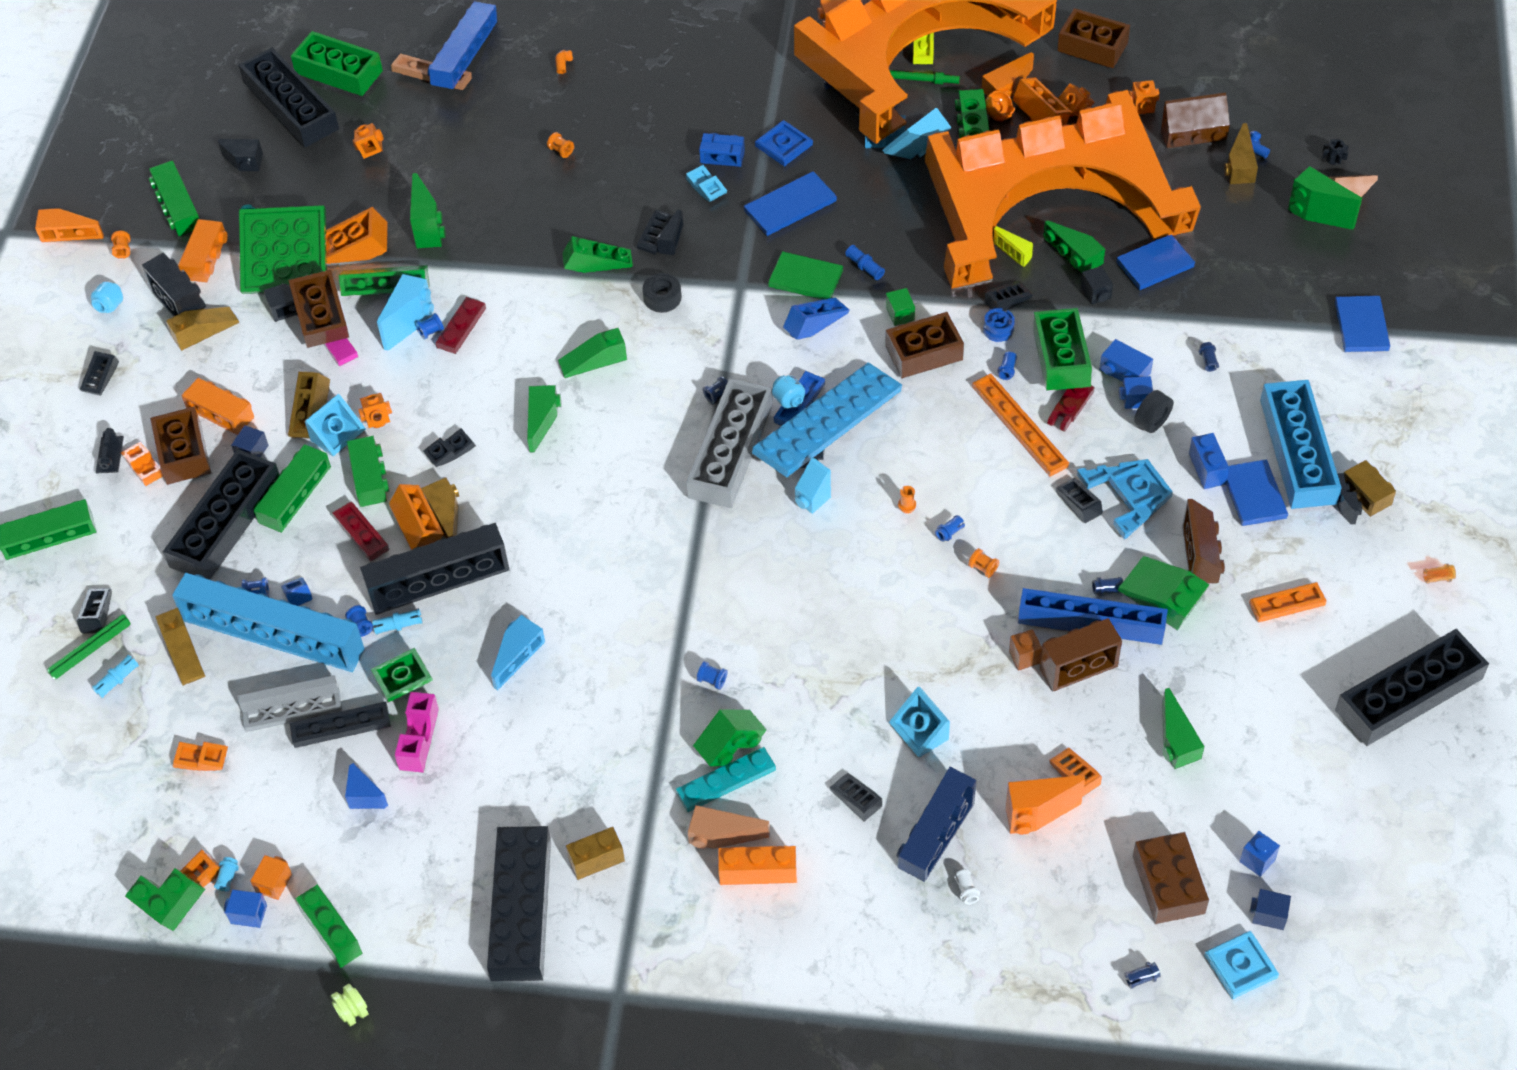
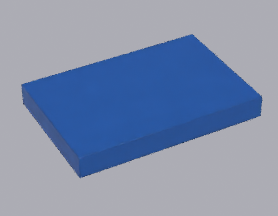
[1116,234,1195,290]
[1335,296,1390,352]
[1226,459,1288,526]

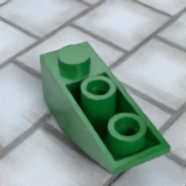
[1043,220,1105,273]
[563,236,633,273]

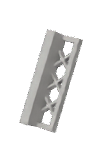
[238,675,342,732]

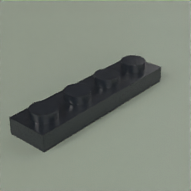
[290,701,391,748]

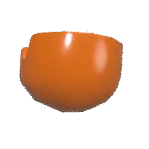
[985,91,1015,121]

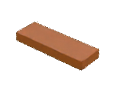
[1249,582,1326,623]

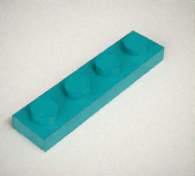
[676,747,776,813]

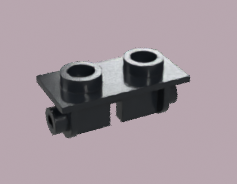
[96,428,124,474]

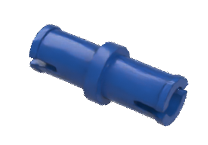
[845,245,885,280]

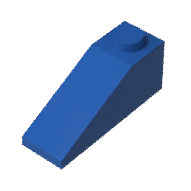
[783,298,850,340]

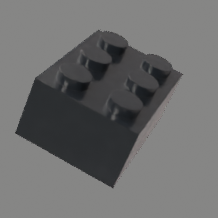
[142,252,206,317]

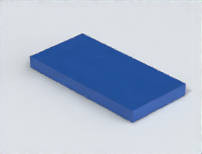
[744,171,837,236]

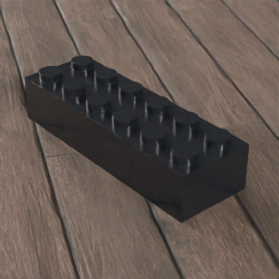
[238,47,339,148]
[162,449,280,580]
[360,522,510,615]
[1335,628,1489,746]
[487,826,551,981]

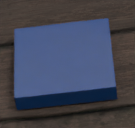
[755,120,813,166]

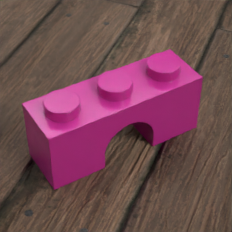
[395,692,439,773]

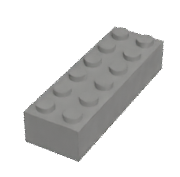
[687,378,773,508]

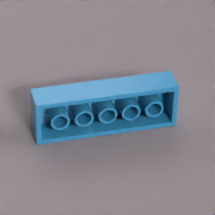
[1260,379,1341,509]

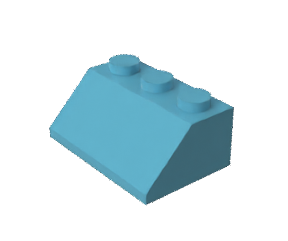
[882,108,951,159]

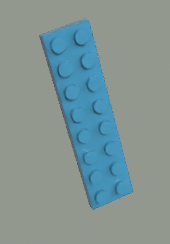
[752,362,902,478]

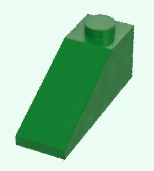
[558,328,627,378]
[527,385,562,453]
[1162,688,1205,769]

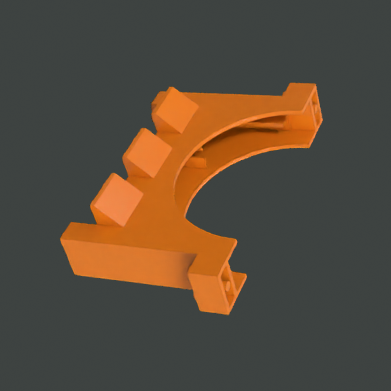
[794,0,1057,144]
[925,90,1201,289]

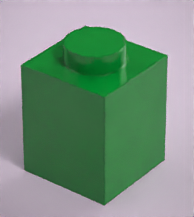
[886,288,915,326]

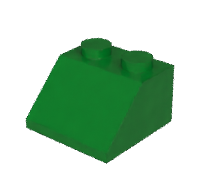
[371,647,433,703]

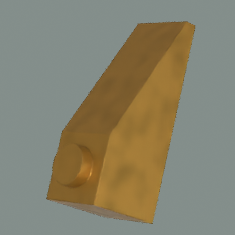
[1224,123,1258,184]
[166,307,239,351]
[288,371,331,439]
[421,477,459,539]
[155,608,206,686]

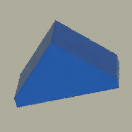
[345,763,388,809]

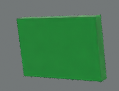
[769,251,843,300]

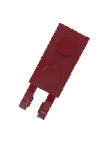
[1047,385,1095,432]

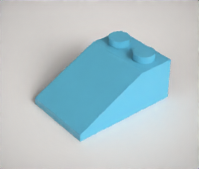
[377,274,434,351]

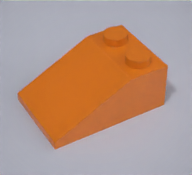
[326,207,387,264]
[1006,775,1085,835]

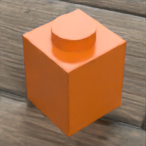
[250,855,292,900]

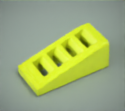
[993,226,1033,267]

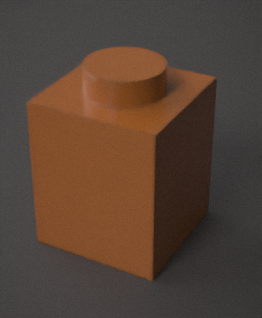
[1009,629,1042,671]

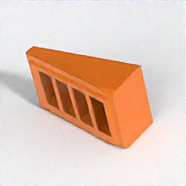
[1049,747,1102,796]
[180,849,220,887]

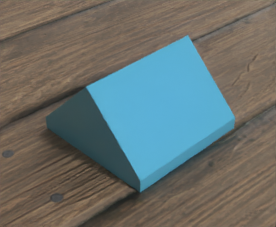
[305,394,366,456]
[889,687,950,757]

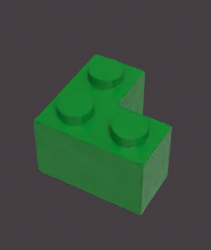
[693,709,767,766]
[125,868,206,931]

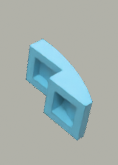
[686,165,727,202]

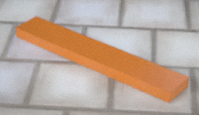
[972,373,1069,477]

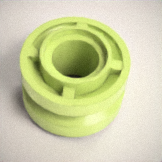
[330,984,369,1027]

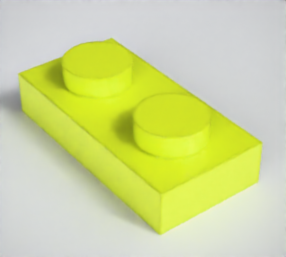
[913,33,934,64]

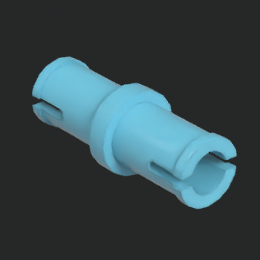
[372,609,423,635]
[92,655,139,698]

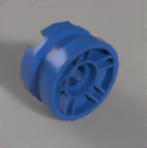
[983,308,1015,342]

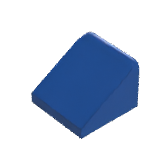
[281,577,313,606]

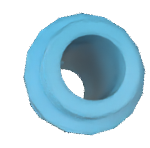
[214,857,239,892]

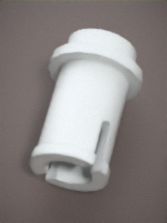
[954,869,980,904]

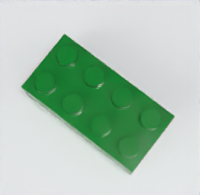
[291,31,383,96]
[1033,308,1092,391]

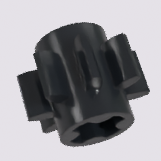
[1322,139,1349,165]

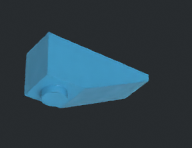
[491,615,545,691]

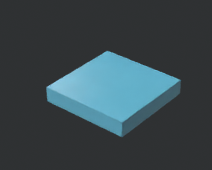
[1204,930,1279,999]

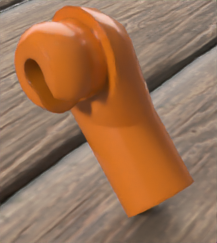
[555,50,573,74]

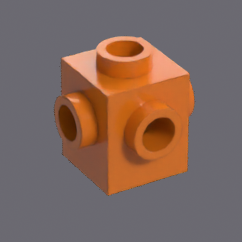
[1129,80,1159,114]
[1058,83,1095,117]
[353,123,384,159]
[358,393,392,428]

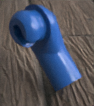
[1250,131,1270,158]

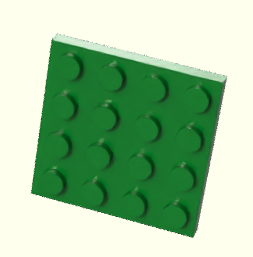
[239,205,327,294]

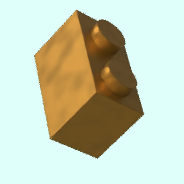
[1344,460,1396,517]
[566,827,625,880]

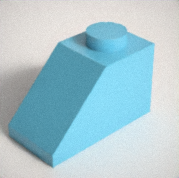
[795,458,831,514]

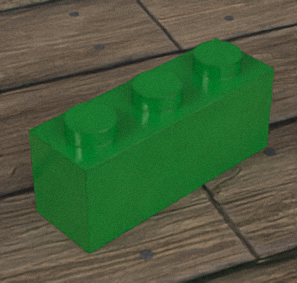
[347,435,390,507]
[295,884,363,968]

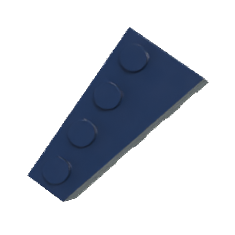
[896,766,976,882]

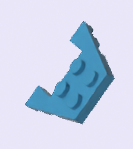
[1077,459,1173,539]

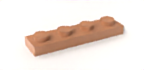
[391,54,472,90]

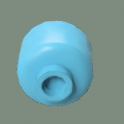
[90,282,123,313]
[772,375,805,409]

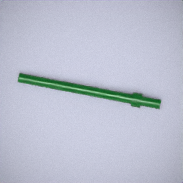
[889,70,960,85]

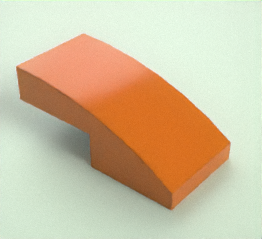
[121,442,163,486]
[173,742,228,771]

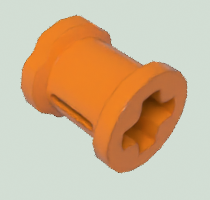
[547,132,574,158]
[111,231,131,259]
[968,548,1000,578]

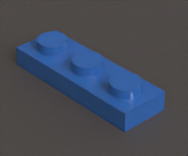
[773,371,825,426]

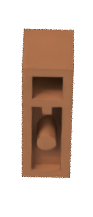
[688,806,770,849]

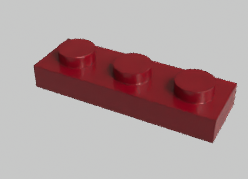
[436,297,486,354]
[332,501,390,562]

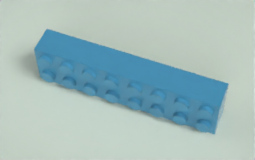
[172,573,365,673]

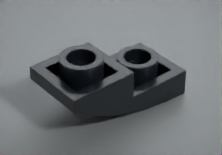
[423,428,476,467]
[1337,473,1362,525]

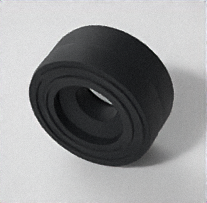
[642,273,682,313]
[1134,390,1174,433]

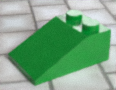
[1288,166,1362,230]
[410,173,446,248]
[1118,556,1209,631]

